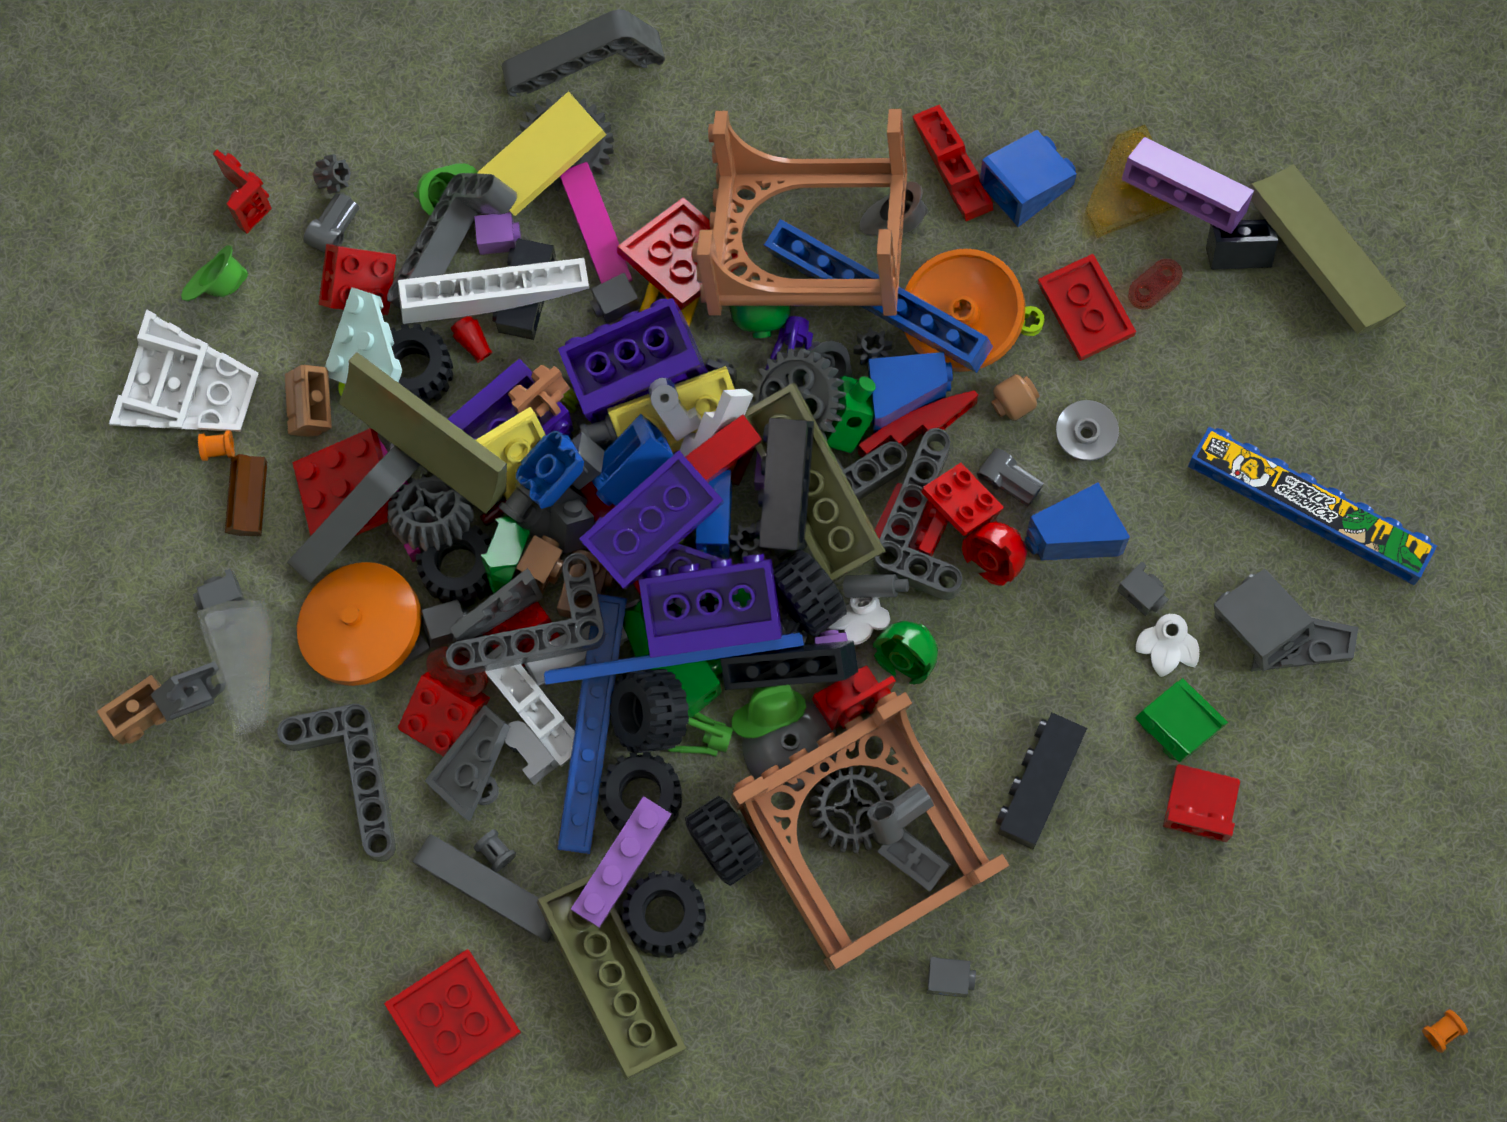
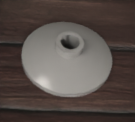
[1056,400,1119,461]

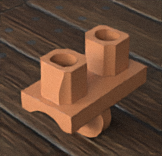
[508,365,570,417]

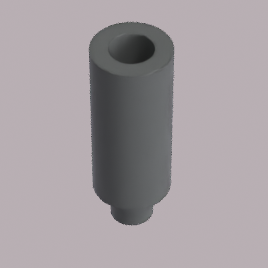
[843,574,909,598]

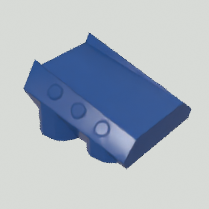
[516,431,584,509]

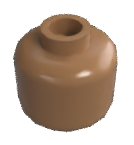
[991,374,1040,421]

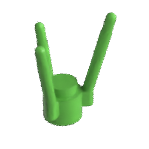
[668,712,733,757]

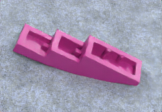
[560,162,632,284]

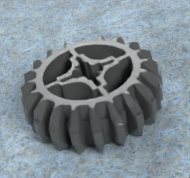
[387,474,474,552]
[809,766,894,854]

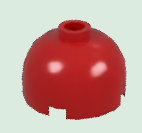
[962,521,1027,586]

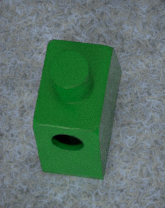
[824,376,876,453]
[650,658,722,718]

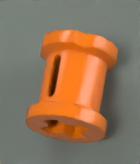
[198,430,235,461]
[1422,1009,1468,1053]

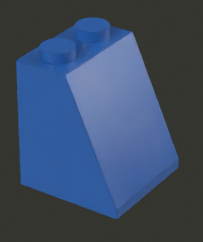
[980,130,1077,227]
[868,352,953,434]
[1025,483,1130,561]

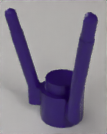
[762,316,813,377]

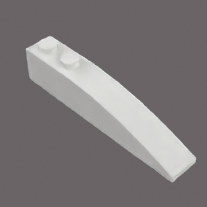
[398,258,589,324]

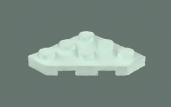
[325,287,402,384]

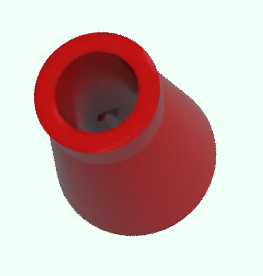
[450,316,493,363]

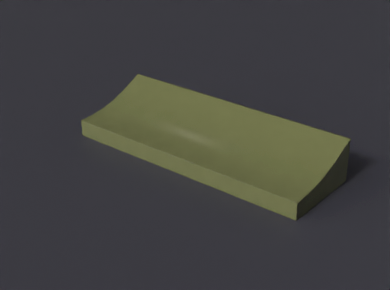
[1248,164,1407,335]
[339,352,507,513]
[744,383,886,582]
[537,873,686,1080]

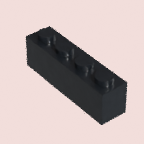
[756,418,814,550]
[720,640,858,690]
[995,712,1087,850]

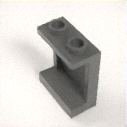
[1214,569,1315,672]

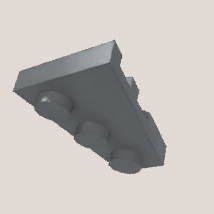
[450,568,544,641]
[1251,618,1359,672]
[425,705,511,821]

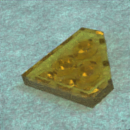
[1085,124,1178,238]

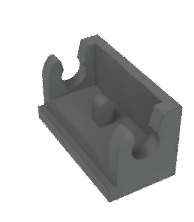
[151,661,225,722]
[878,829,952,892]

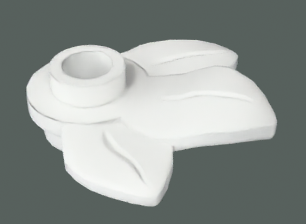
[827,598,890,645]
[1136,614,1199,677]

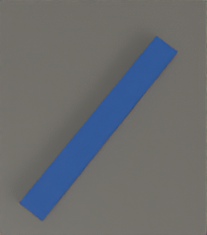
[557,594,627,854]
[544,632,804,685]

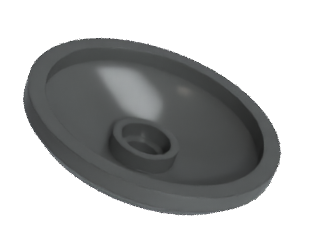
[742,701,838,793]

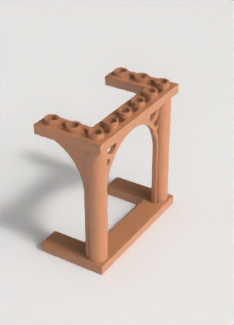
[692,109,908,316]
[730,691,1009,971]

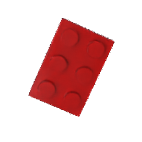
[1037,254,1136,361]

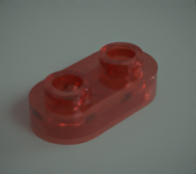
[1128,259,1183,310]
[426,646,488,697]

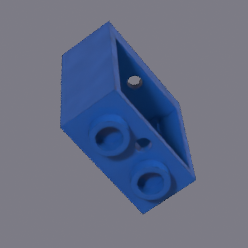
[592,414,673,506]
[696,470,732,559]

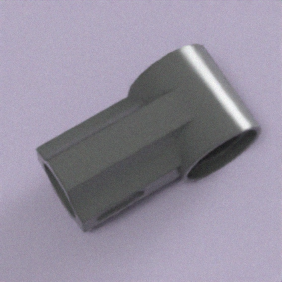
[303,193,359,253]
[976,448,1044,507]
[867,783,934,845]

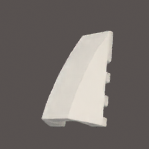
[109,310,258,432]

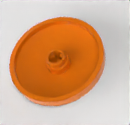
[905,249,1025,372]
[297,562,421,686]

